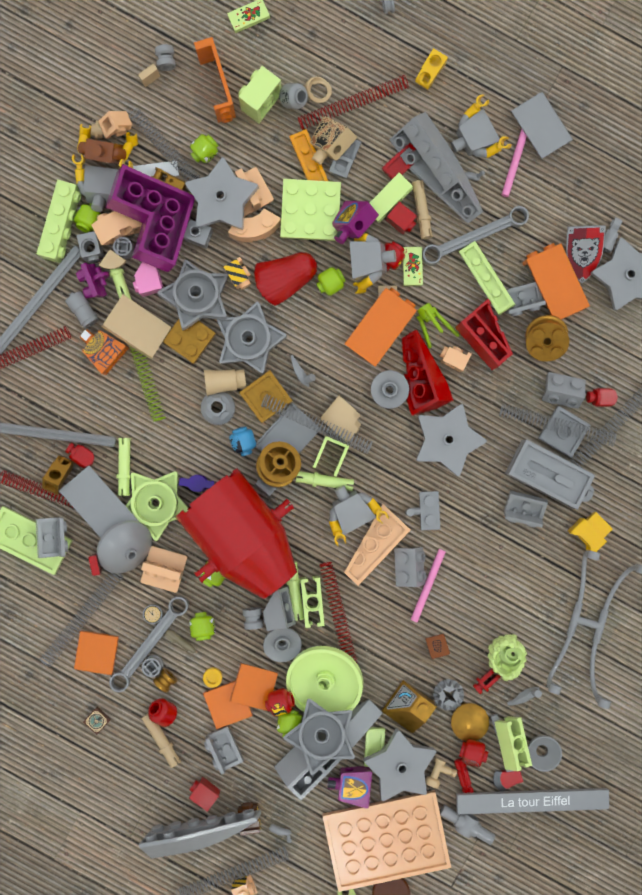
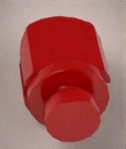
[586,388,618,407]
[65,443,94,468]
[473,668,501,694]

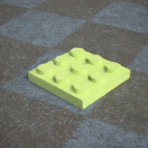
[280,179,341,241]

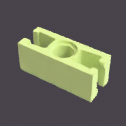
[370,173,413,223]
[301,576,325,628]
[494,716,532,771]

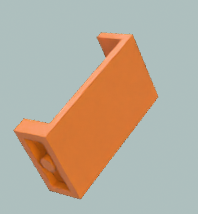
[194,37,236,123]
[523,243,590,320]
[345,287,417,367]

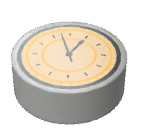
[143,604,163,624]

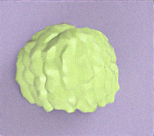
[487,634,527,681]

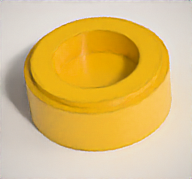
[203,667,223,688]

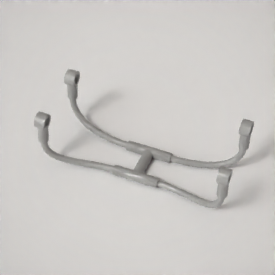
[547,550,642,709]

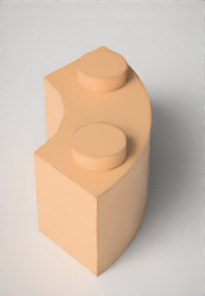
[228,209,281,242]
[91,211,142,245]

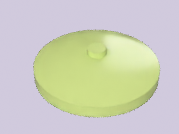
[286,646,364,712]

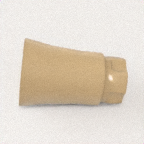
[204,369,246,396]

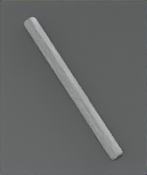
[0,246,81,354]
[0,423,116,447]

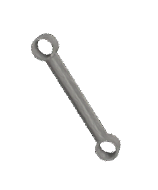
[422,206,529,266]
[109,595,189,692]

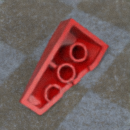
[402,330,453,416]

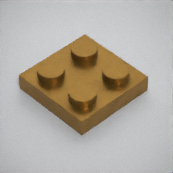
[163,319,216,364]
[239,370,293,423]

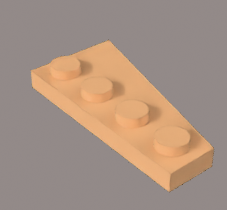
[344,504,411,586]

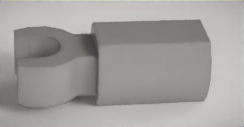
[603,217,623,253]

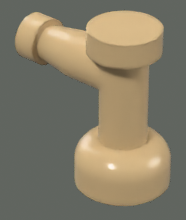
[425,757,457,789]

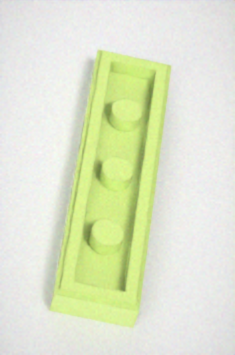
[459,241,516,315]

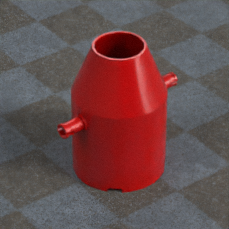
[175,468,297,599]

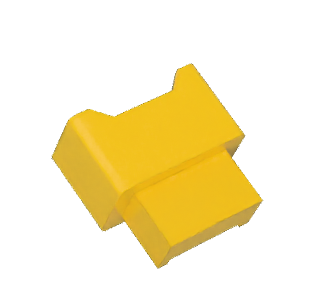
[567,512,613,552]

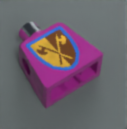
[332,201,379,244]
[327,766,372,809]

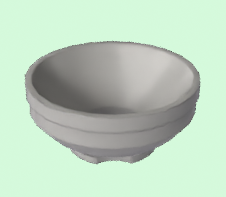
[201,392,236,425]
[528,735,562,772]

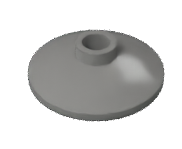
[371,370,409,409]
[263,628,302,662]

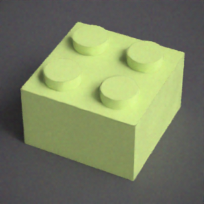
[238,66,282,124]

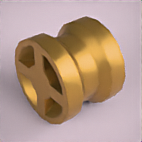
[153,668,178,693]

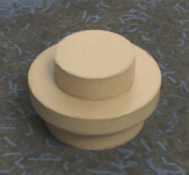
[91,120,103,140]

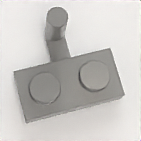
[405,491,440,530]

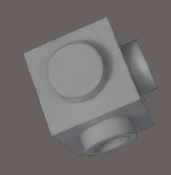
[184,219,213,249]

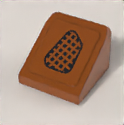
[425,633,450,659]

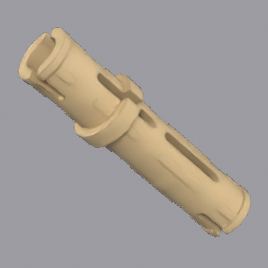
[411,180,433,240]
[141,713,181,768]

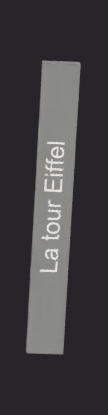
[456,788,609,815]

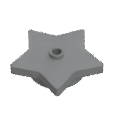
[185,157,259,230]
[591,238,642,311]
[158,260,228,330]
[217,301,287,374]
[416,404,487,476]
[283,699,355,775]
[363,728,436,801]

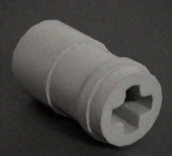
[65,291,99,329]

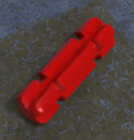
[454,758,474,793]

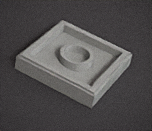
[538,406,591,458]

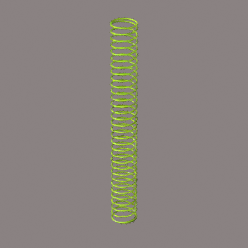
[129,345,166,422]

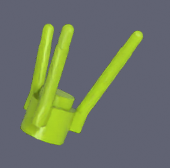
[417,303,459,349]

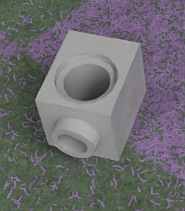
[77,231,104,263]

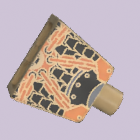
[310,115,357,165]

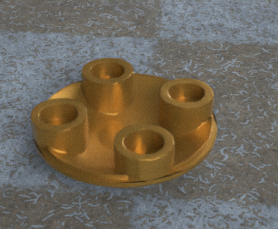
[451,703,489,741]

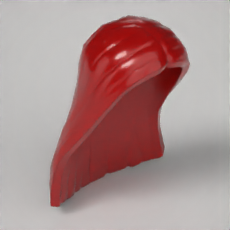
[254,252,318,306]

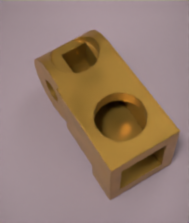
[42,455,74,495]

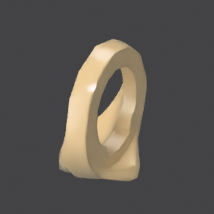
[304,76,332,103]

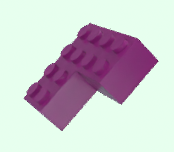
[106,164,195,272]

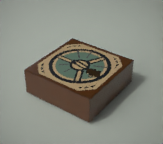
[83,707,111,735]

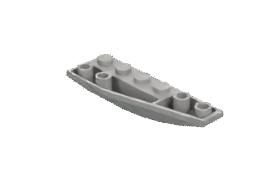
[389,112,483,223]
[274,699,383,801]
[139,809,261,859]

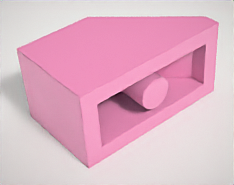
[133,262,164,297]

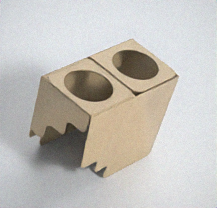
[321,396,361,442]

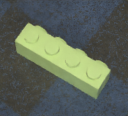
[36,179,82,263]

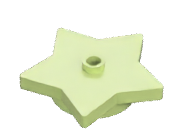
[126,471,189,541]

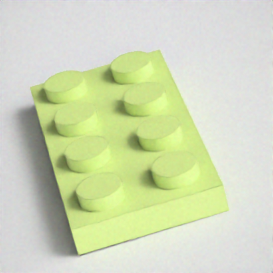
[0,506,73,575]

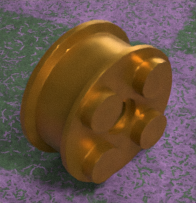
[525,315,570,361]
[256,441,301,487]

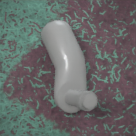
[465,170,485,181]
[269,824,292,843]

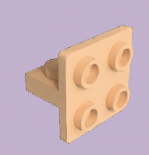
[235,167,274,217]
[140,546,188,593]

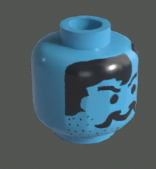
[229,426,257,456]

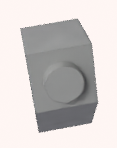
[263,586,296,631]

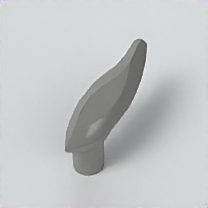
[291,355,316,387]
[507,687,542,706]

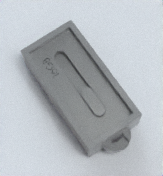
[504,440,595,510]

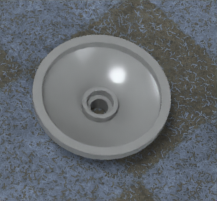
[96,520,152,573]

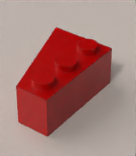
[455,298,513,370]

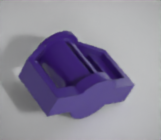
[179,475,216,492]

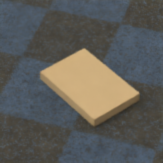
[101,294,171,359]

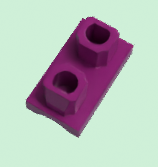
[76,263,110,299]

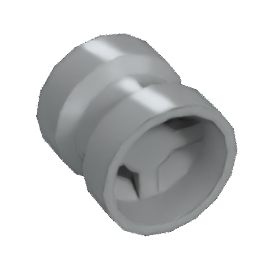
[155,44,176,71]
[113,237,135,260]
[242,607,263,630]
[142,654,164,677]

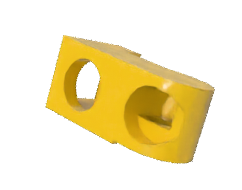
[415,48,448,90]

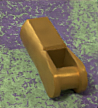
[151,167,186,191]

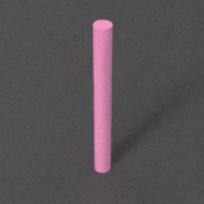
[501,128,527,197]
[411,549,446,623]

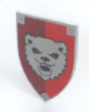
[566,225,606,283]

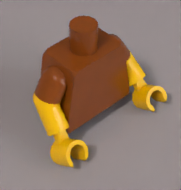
[77,124,138,164]

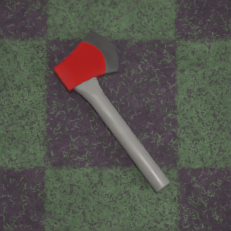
[490,714,523,791]

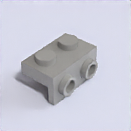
[505,281,546,316]
[542,372,586,408]
[504,491,548,528]
[36,517,68,558]
[394,547,426,587]
[204,725,244,775]

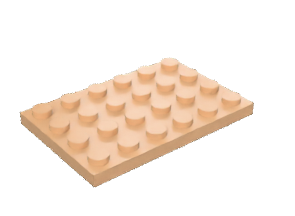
[322,790,451,892]

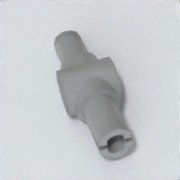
[440,804,495,845]

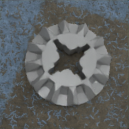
[433,679,464,711]

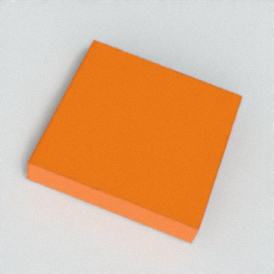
[74,630,119,675]
[230,663,278,711]
[203,680,253,729]

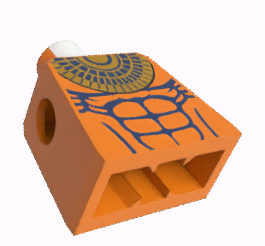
[80,329,129,375]

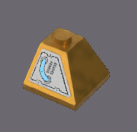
[381,680,437,733]

